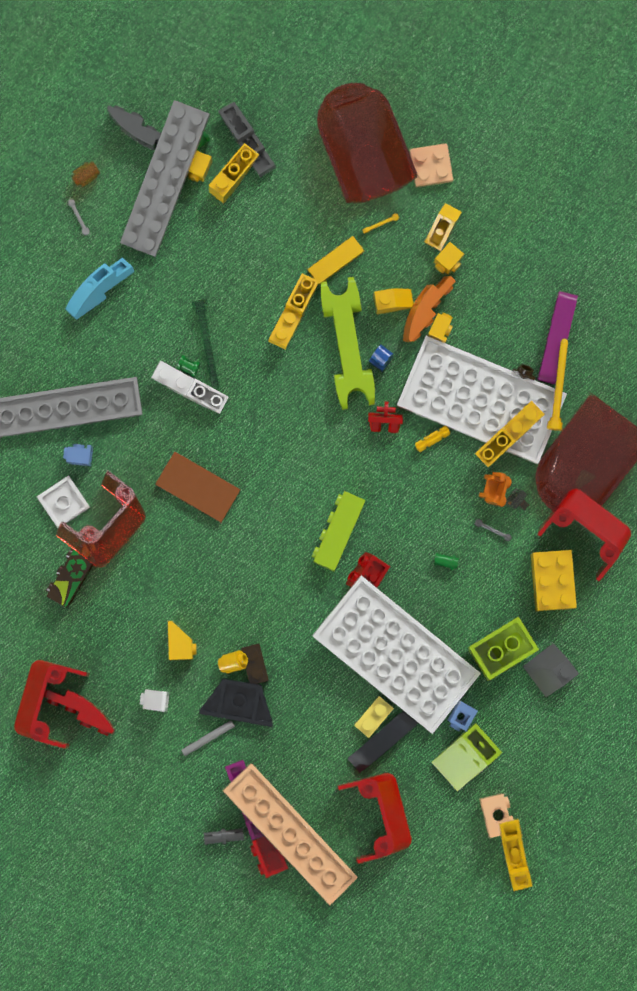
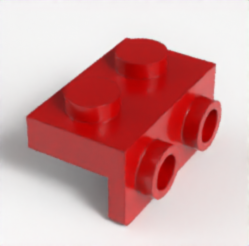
[250,836,288,878]

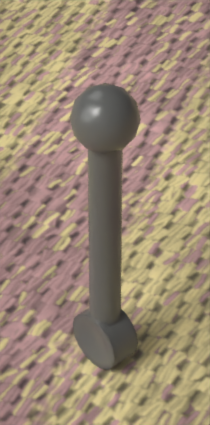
[475,519,512,541]

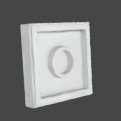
[37,475,90,529]

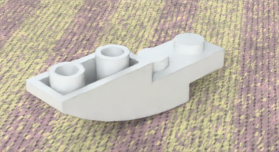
[151,361,228,414]

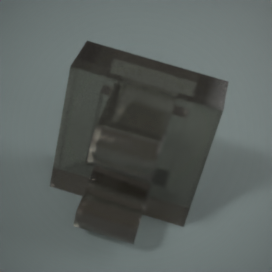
[506,488,529,511]

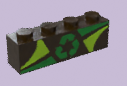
[46,529,107,609]

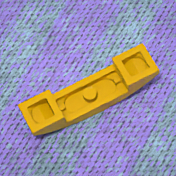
[499,819,532,891]

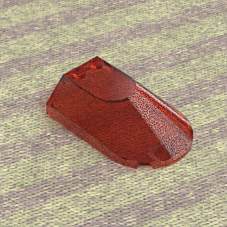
[317,83,417,203]

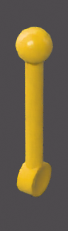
[362,214,399,234]

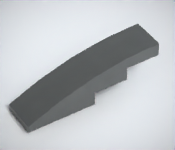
[218,102,276,178]

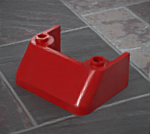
[537,488,631,581]
[14,660,90,749]
[337,773,412,864]

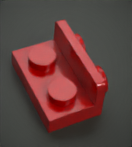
[346,552,390,588]

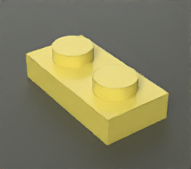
[354,696,394,738]

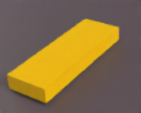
[308,236,364,285]

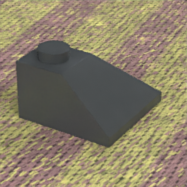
[522,643,579,697]

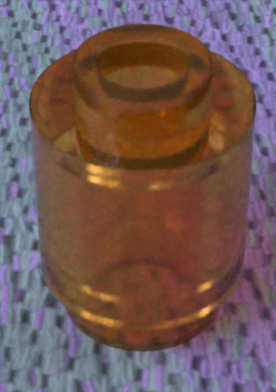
[71,161,100,188]

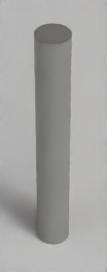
[181,720,235,756]

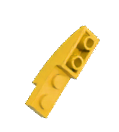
[268,273,319,350]
[475,400,545,467]

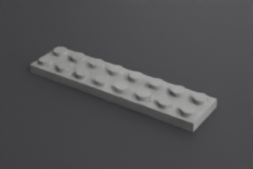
[120,100,210,257]
[0,377,143,437]

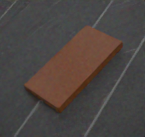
[155,451,241,523]

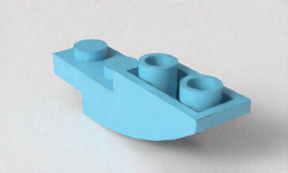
[65,258,135,320]

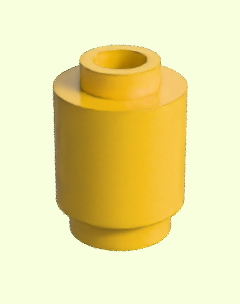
[218,650,248,674]

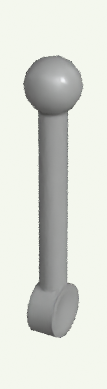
[68,199,90,235]

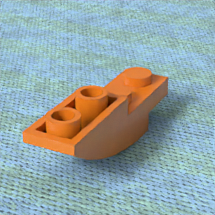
[403,276,456,342]

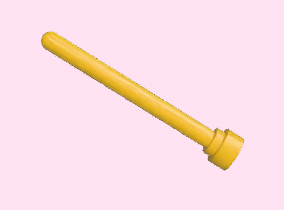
[547,339,568,431]

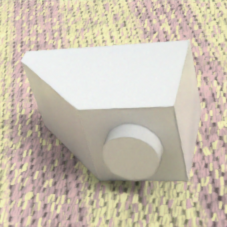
[140,690,170,712]

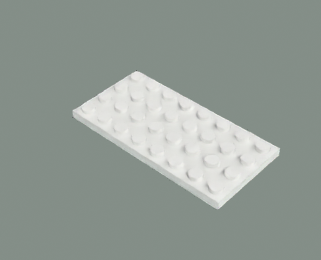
[397,336,567,464]
[312,576,481,734]

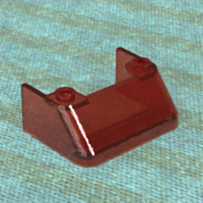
[56,471,146,567]

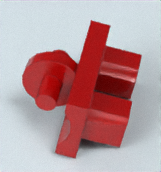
[368,401,403,433]

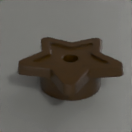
[512,364,536,380]

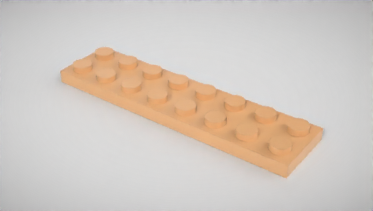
[223,763,358,905]

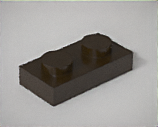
[241,643,269,684]

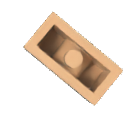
[479,793,514,838]

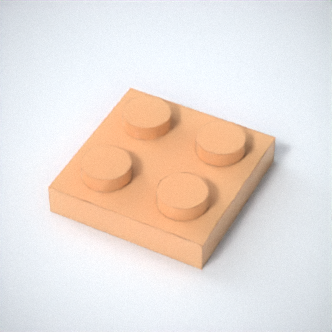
[410,144,453,187]

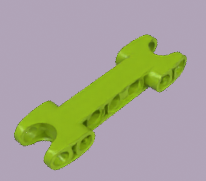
[321,277,375,410]

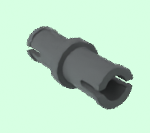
[204,828,244,845]

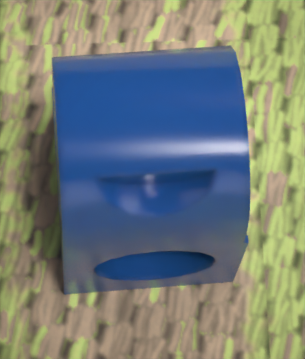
[369,344,393,372]

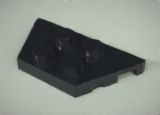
[199,678,273,727]

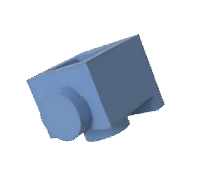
[63,444,93,466]
[447,700,478,732]

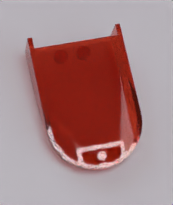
[536,392,637,511]

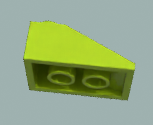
[468,617,539,681]

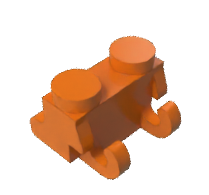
[478,472,512,507]

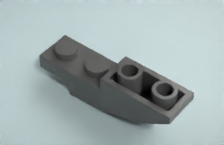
[107,105,161,151]

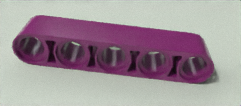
[537,291,578,385]

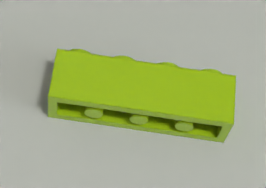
[312,491,365,572]

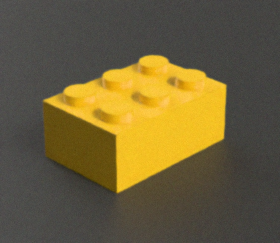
[531,550,577,612]

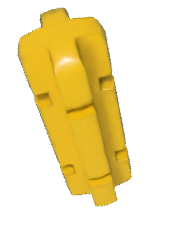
[415,426,450,452]

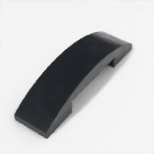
[348,711,418,773]

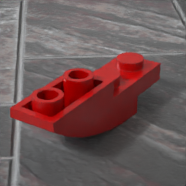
[44,690,115,736]

